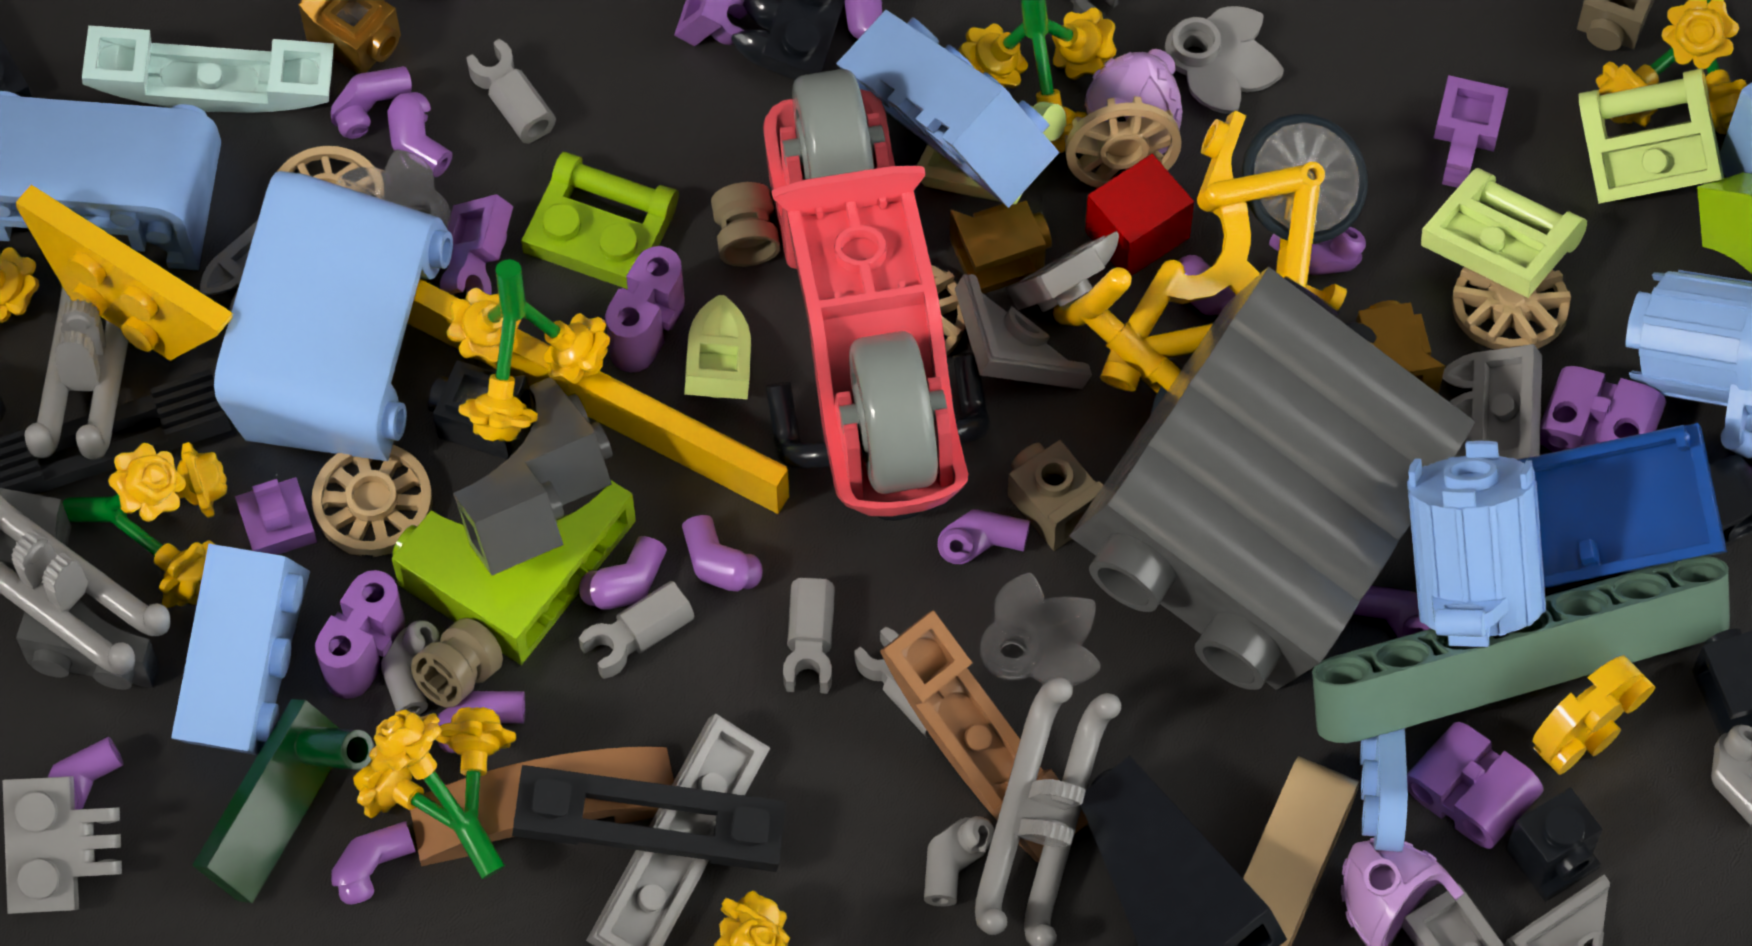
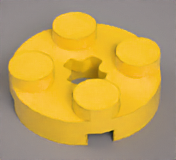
[1532,655,1655,775]

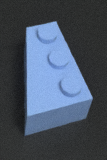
[171,544,310,755]

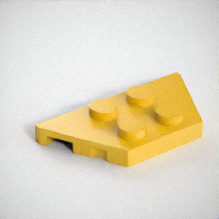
[16,184,233,361]

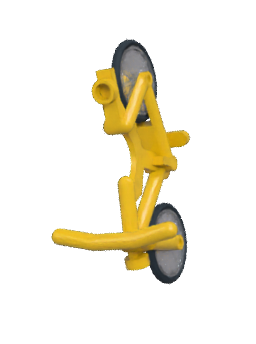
[1053,111,1368,415]

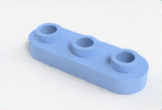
[1360,728,1408,852]

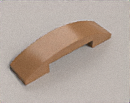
[880,610,1088,862]
[410,747,674,866]

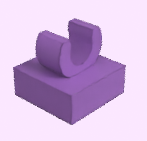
[674,0,748,46]
[235,477,317,555]

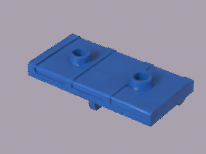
[1518,423,1727,588]

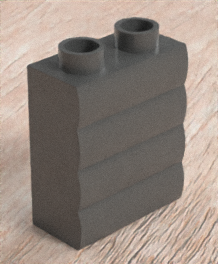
[1069,267,1475,690]

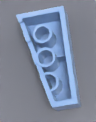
[836,10,1060,208]

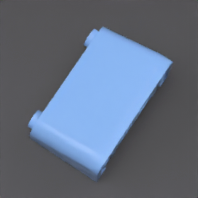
[0,91,221,270]
[214,171,453,461]

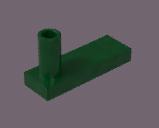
[192,699,374,903]

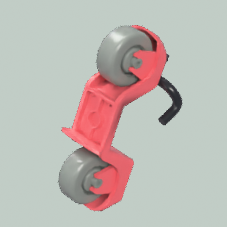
[763,69,990,521]

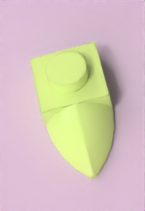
[684,295,751,399]

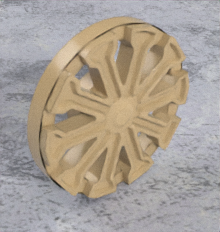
[312,445,433,557]

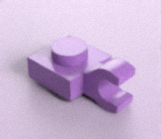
[1434,75,1508,188]
[440,194,513,300]

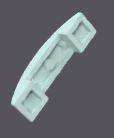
[82,25,334,113]

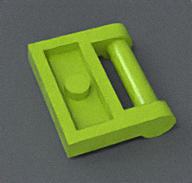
[521,151,679,289]

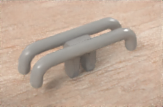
[24,284,128,460]
[0,495,170,675]
[975,677,1121,946]

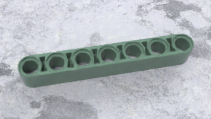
[1312,556,1730,743]

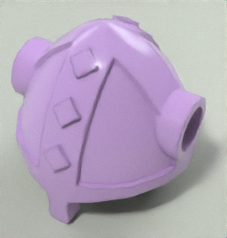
[1084,49,1183,155]
[1341,838,1465,946]

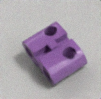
[605,246,685,373]
[1540,366,1667,452]
[315,570,406,699]
[1407,722,1544,849]

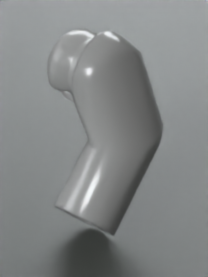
[381,620,440,715]
[1711,724,1752,826]
[924,816,995,907]

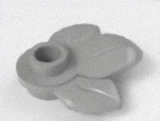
[1165,6,1284,114]

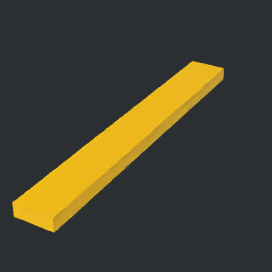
[408,279,789,514]

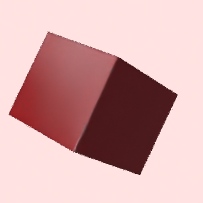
[1085,153,1194,276]

